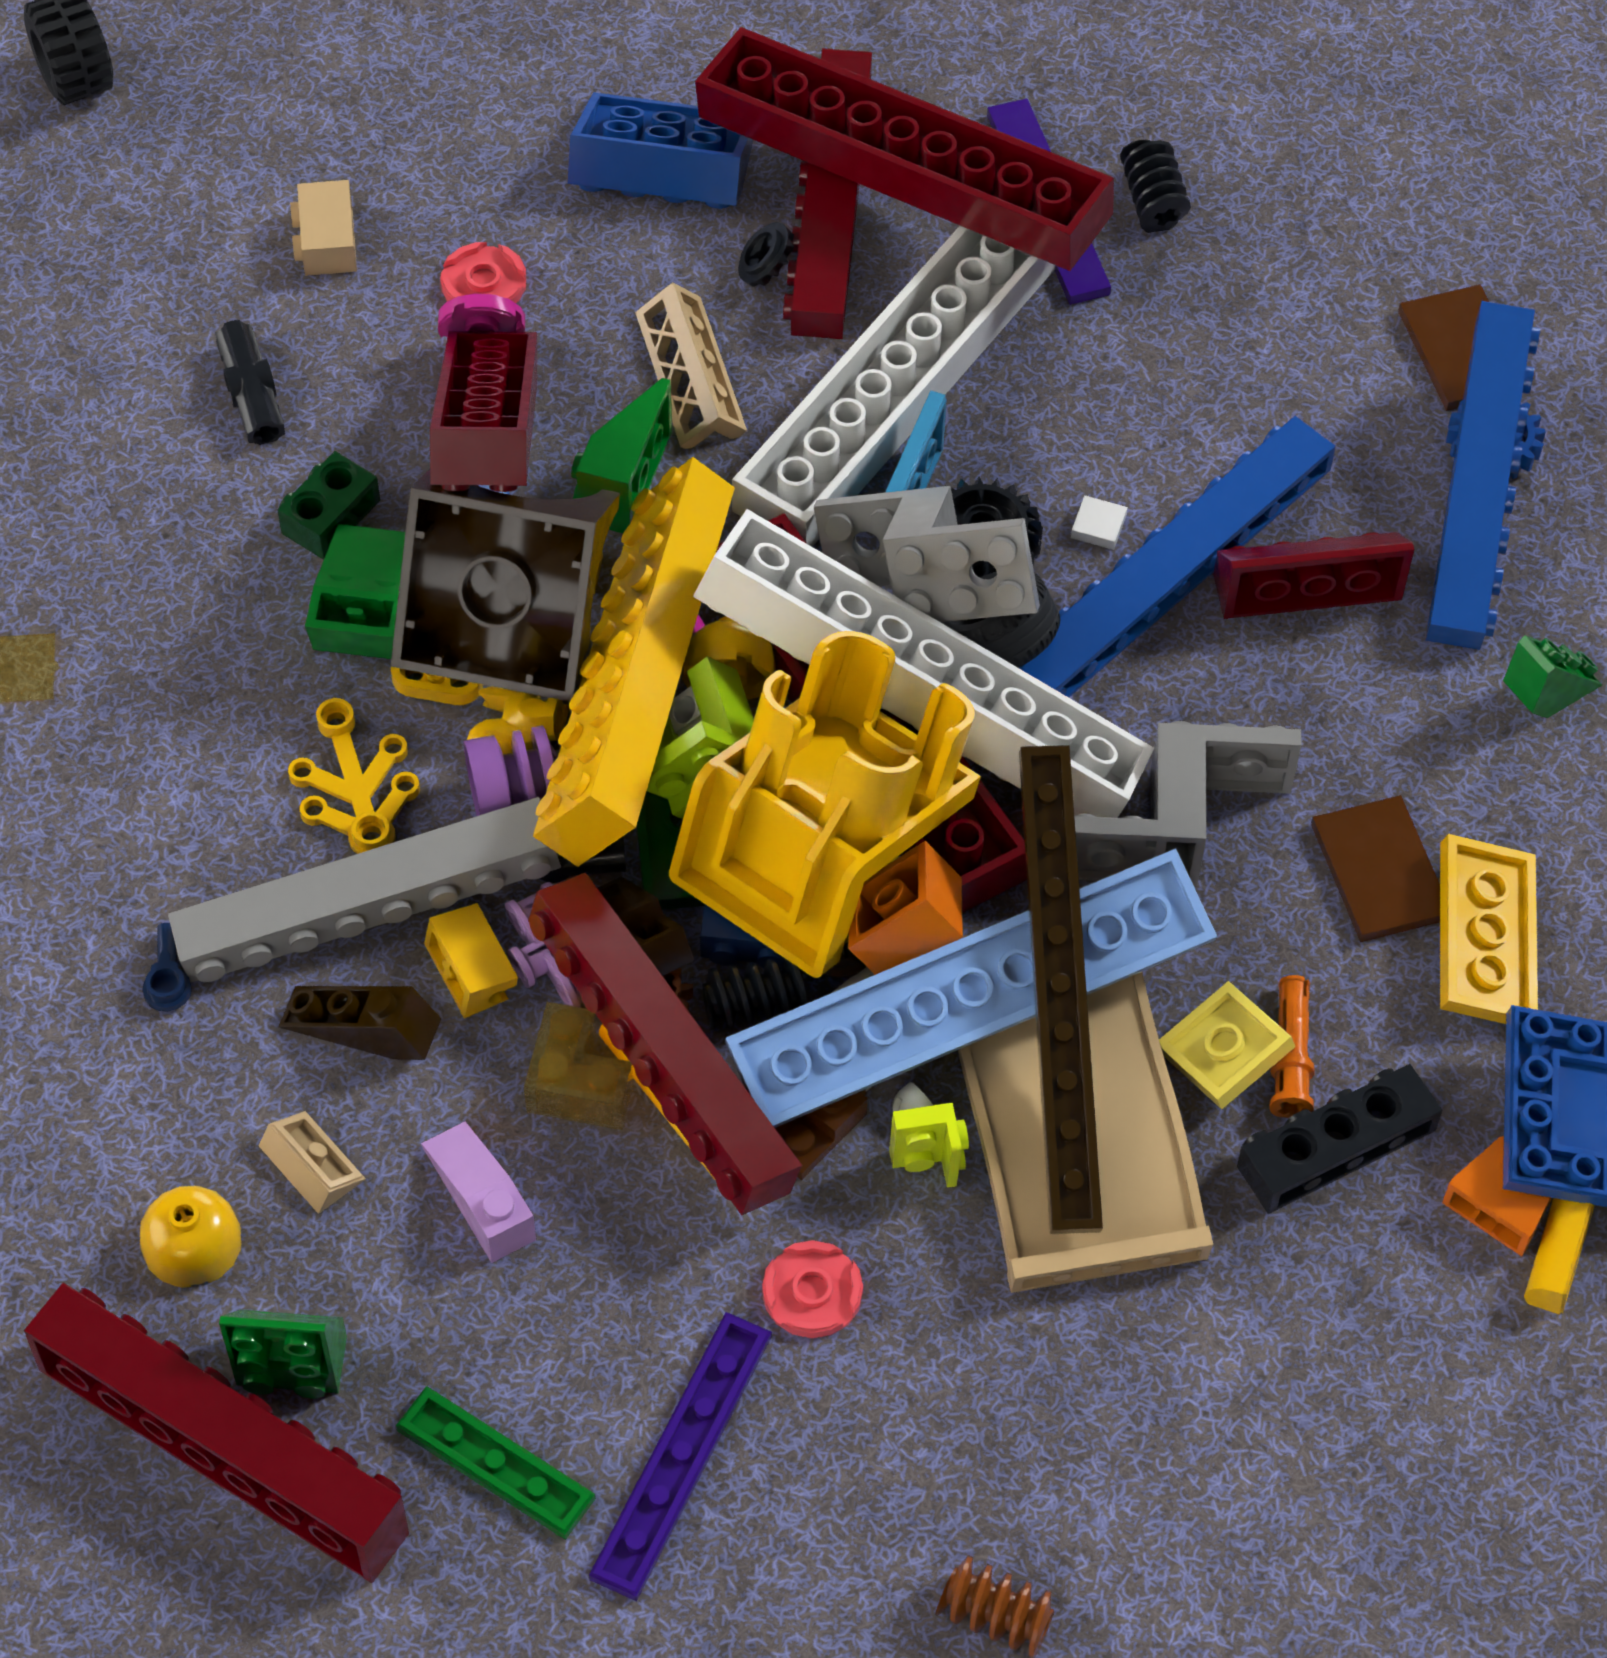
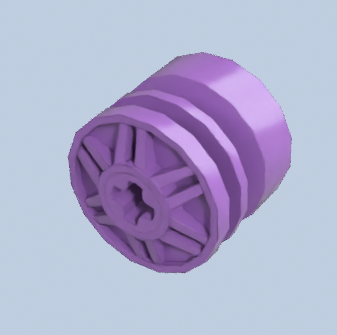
[463,725,557,816]

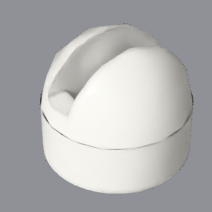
[892,1082,933,1111]

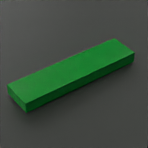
[396,1386,596,1540]

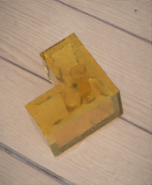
[524,1001,634,1130]

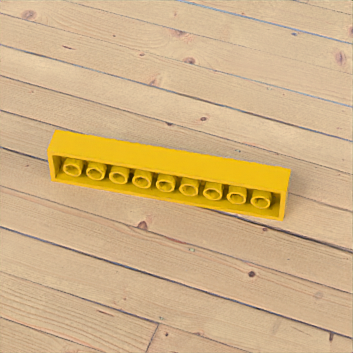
[533,457,735,867]

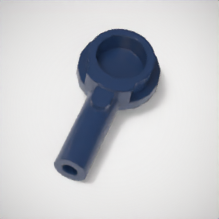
[142,923,192,1012]

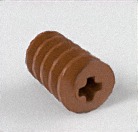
[935,1555,1054,1658]

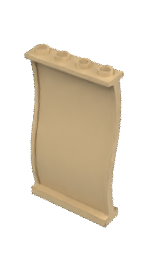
[958,935,1213,1293]

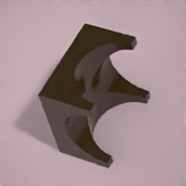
[391,469,620,701]

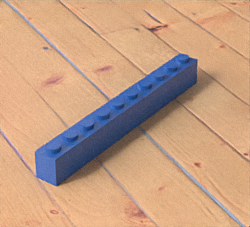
[1019,416,1336,698]

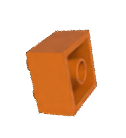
[848,841,963,975]

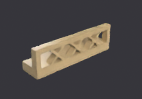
[635,282,747,449]

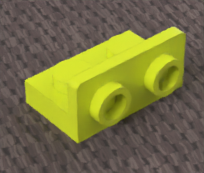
[889,1103,969,1188]

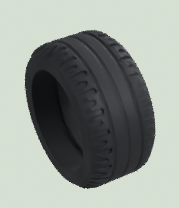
[941,572,1061,668]

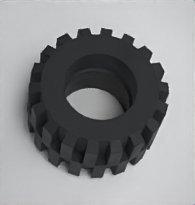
[24,0,114,105]

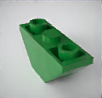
[1503,635,1602,718]

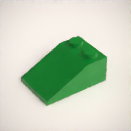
[571,378,672,533]

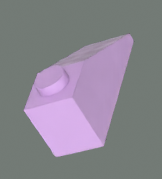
[421,1121,536,1263]

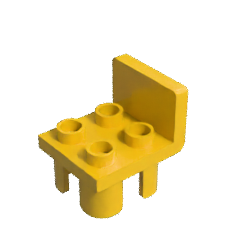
[669,631,981,978]

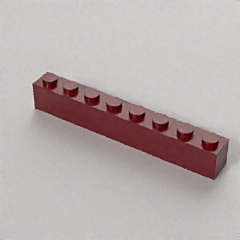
[783,48,872,339]
[528,873,802,1216]

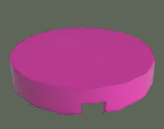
[438,293,525,338]

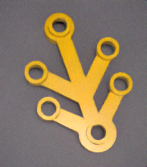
[288,698,420,854]

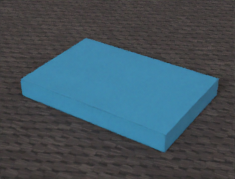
[885,390,947,493]

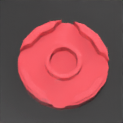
[440,242,526,303]
[762,1240,863,1338]

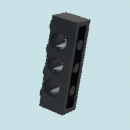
[1237,1064,1443,1214]

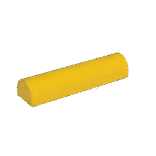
[1524,1198,1595,1315]

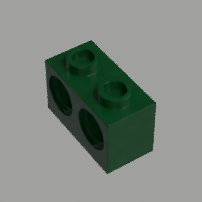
[277,451,380,560]

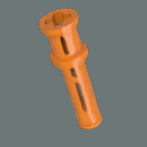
[1269,975,1315,1118]

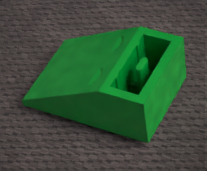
[305,524,405,659]
[219,1309,347,1399]

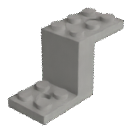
[813,486,1040,622]
[1074,721,1302,886]

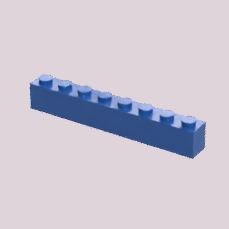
[1425,301,1540,650]

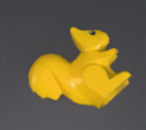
[467,686,569,755]

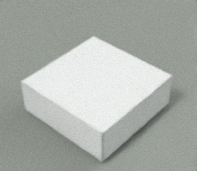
[1071,495,1128,550]

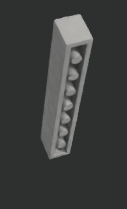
[168,797,561,983]

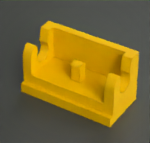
[424,903,518,1019]

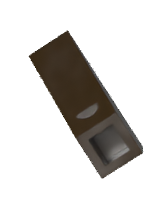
[278,986,441,1060]

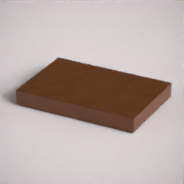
[1398,284,1489,411]
[1311,795,1440,942]

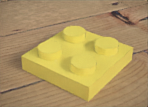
[1159,981,1295,1109]

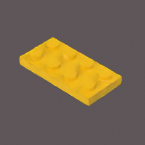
[1440,834,1538,1024]

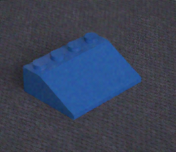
[567,92,753,209]

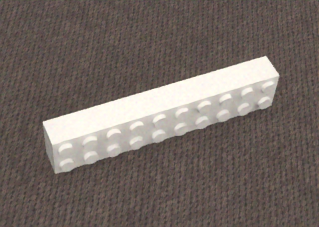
[732,226,1056,547]
[693,509,1154,818]

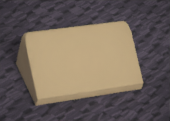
[259,1111,366,1214]

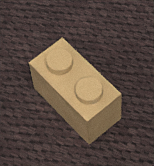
[290,180,357,276]

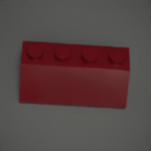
[1213,532,1415,619]

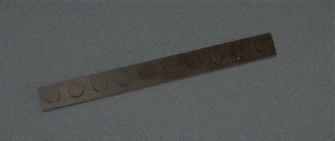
[1019,745,1103,1234]

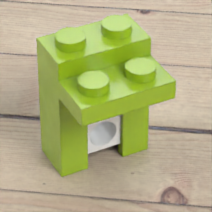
[647,657,754,819]

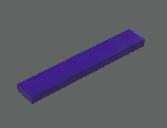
[987,98,1111,305]
[589,1312,772,1602]

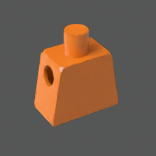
[1442,1136,1552,1256]

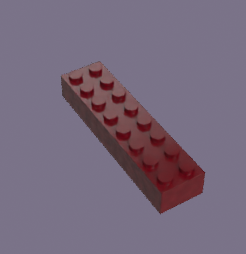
[430,331,537,492]
[24,1282,409,1583]

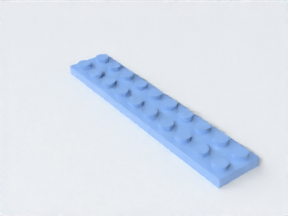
[725,848,1217,1128]

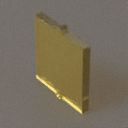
[0,633,59,702]

